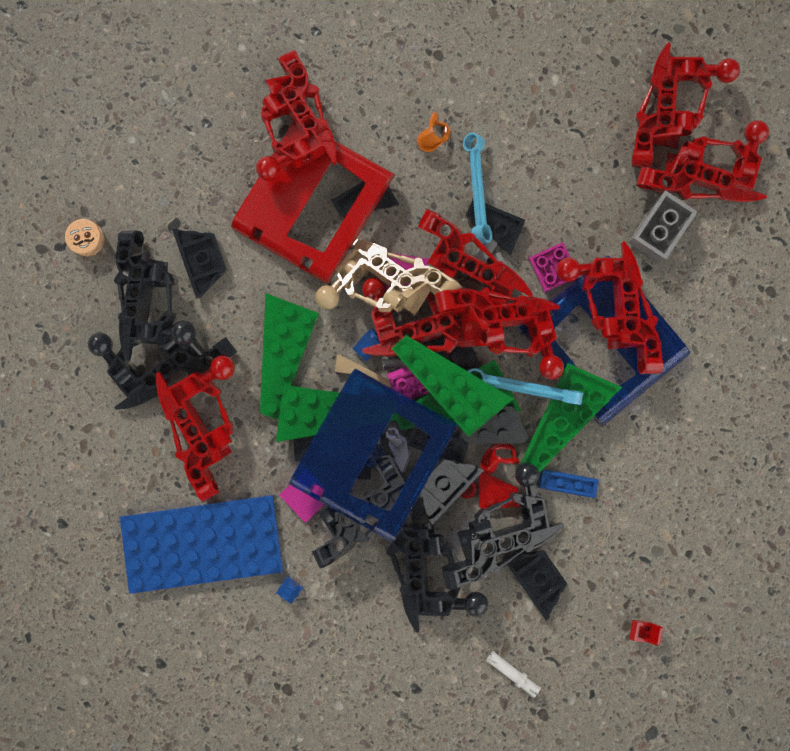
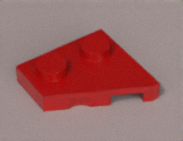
[478,472,519,509]

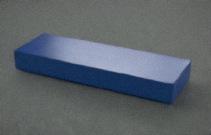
[538,469,599,498]

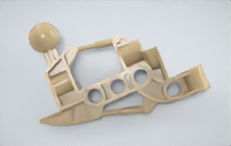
[315,239,462,315]

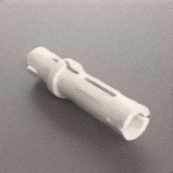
[486,651,541,698]

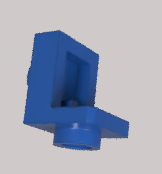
[352,328,380,361]

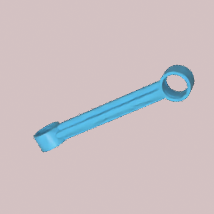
[463,132,492,244]
[468,368,583,405]

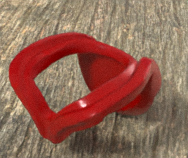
[481,443,520,474]

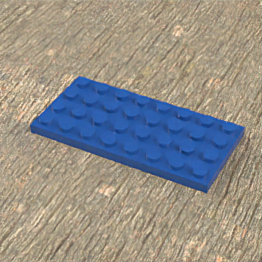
[120,495,283,594]

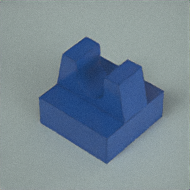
[276,576,303,604]

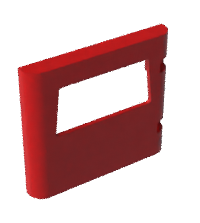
[231,122,395,285]

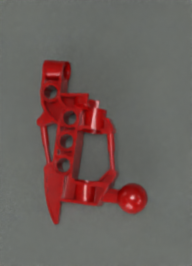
[632,42,740,167]
[256,50,336,181]
[636,120,769,202]
[418,209,533,347]
[556,241,663,374]
[362,278,487,356]
[435,287,564,380]
[156,356,235,501]

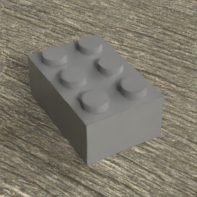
[628,191,697,263]

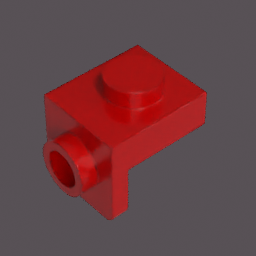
[629,620,663,646]

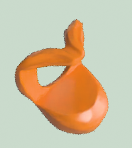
[416,111,451,152]

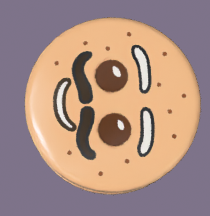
[65,219,105,256]

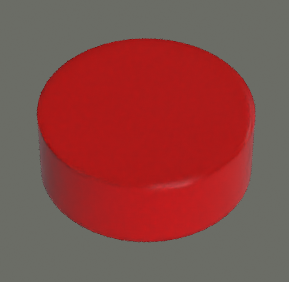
[460,482,477,499]

